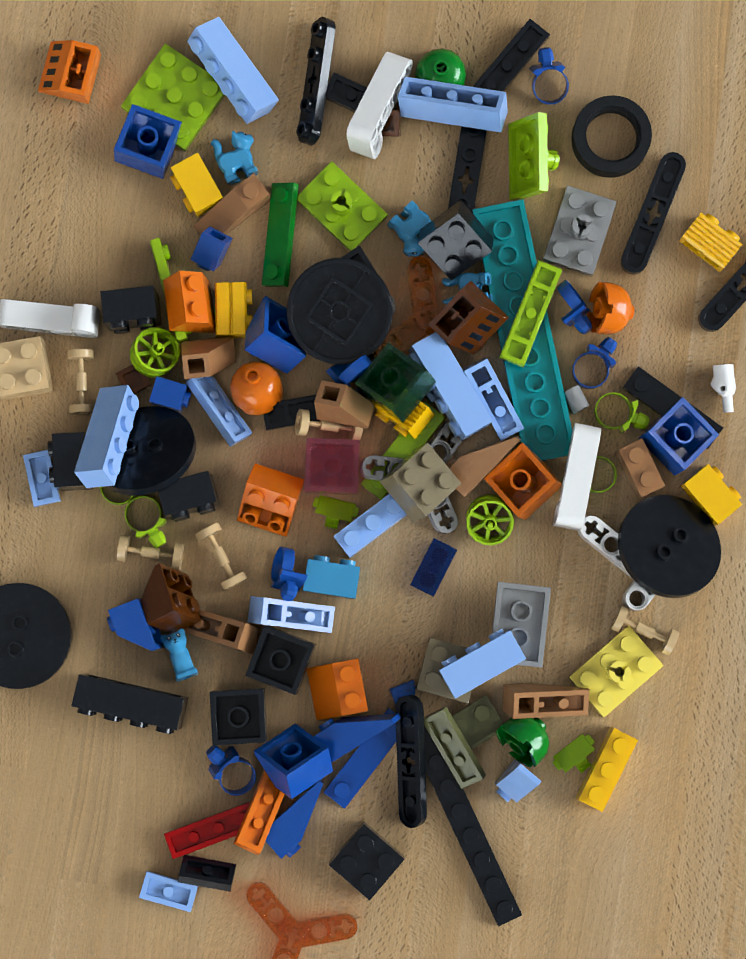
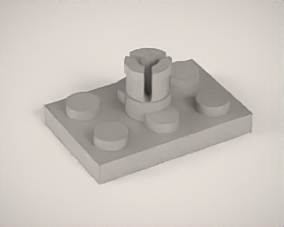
[543,185,617,276]
[492,582,551,668]

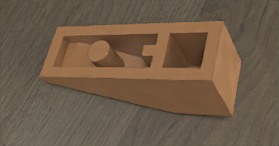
[193,173,271,236]
[446,436,521,498]
[184,610,261,654]
[502,683,589,719]

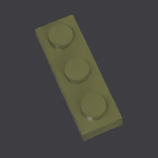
[424,707,486,789]

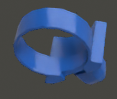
[529,47,569,104]
[556,280,593,334]
[572,337,617,389]
[326,355,374,387]
[271,546,308,602]
[206,745,256,796]

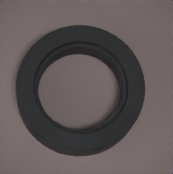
[571,95,652,178]

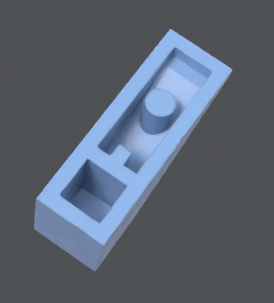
[462,357,524,441]
[247,596,335,633]
[495,759,542,803]

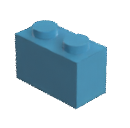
[303,555,360,599]

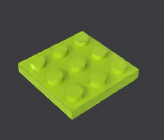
[121,43,225,152]

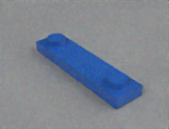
[324,708,396,809]

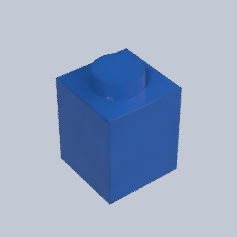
[190,226,233,272]
[149,376,192,413]

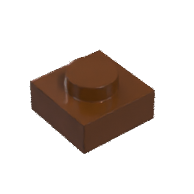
[381,109,401,137]
[116,364,152,395]

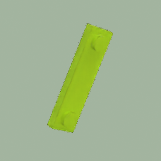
[150,238,192,344]
[499,260,562,368]
[361,402,445,500]

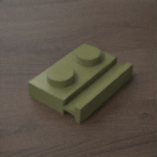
[452,695,503,749]

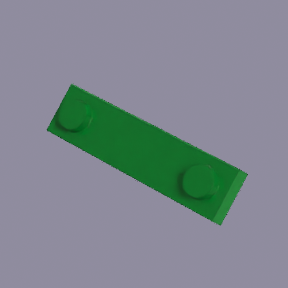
[262,182,299,287]

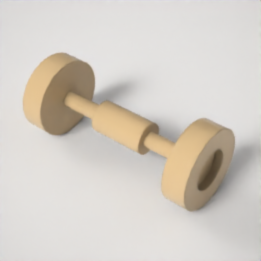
[67,349,95,415]
[295,409,363,442]
[195,523,248,591]
[117,535,184,570]
[610,605,680,656]

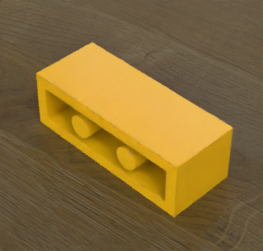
[575,727,638,812]

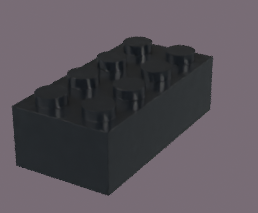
[71,674,189,734]

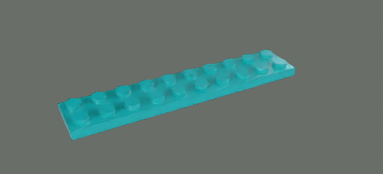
[472,199,572,461]

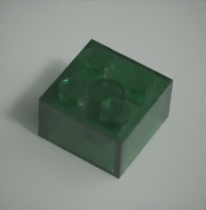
[355,343,436,423]

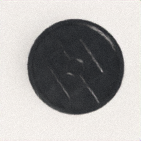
[287,258,393,364]
[105,406,196,496]
[618,495,721,598]
[0,583,72,689]

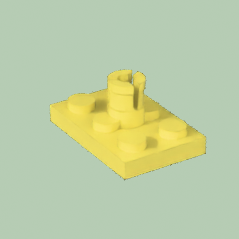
[569,626,664,717]

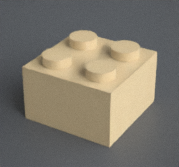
[0,336,54,401]

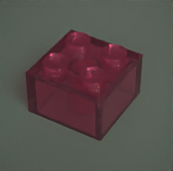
[304,438,360,495]

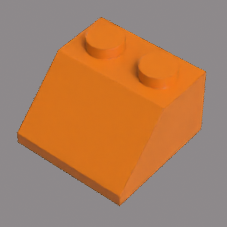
[163,271,216,333]
[484,442,562,520]
[307,658,368,720]

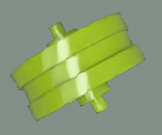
[129,327,180,378]
[466,494,514,545]

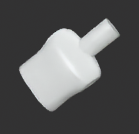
[710,364,736,413]

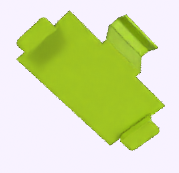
[312,495,359,529]
[552,734,596,773]

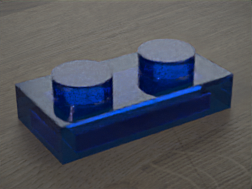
[410,538,457,597]

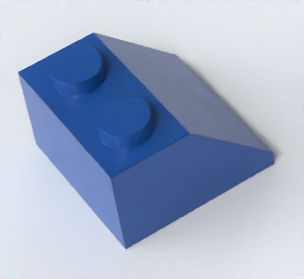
[114,104,182,179]
[245,296,306,374]
[638,397,719,476]
[107,598,165,651]
[254,723,333,799]

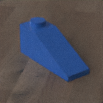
[313,713,401,763]
[266,780,324,859]

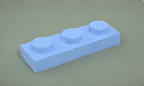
[186,376,252,447]

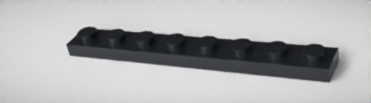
[424,726,522,927]

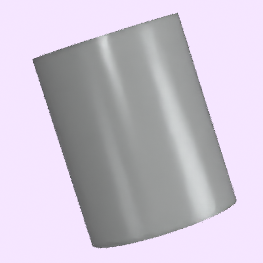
[564,385,590,414]

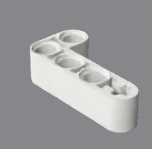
[347,52,413,159]
[0,299,101,338]
[553,423,601,531]
[577,516,655,611]

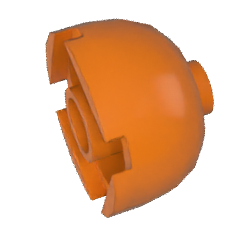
[587,282,634,335]
[230,361,284,415]

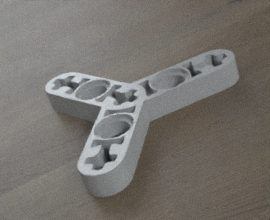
[360,421,462,534]

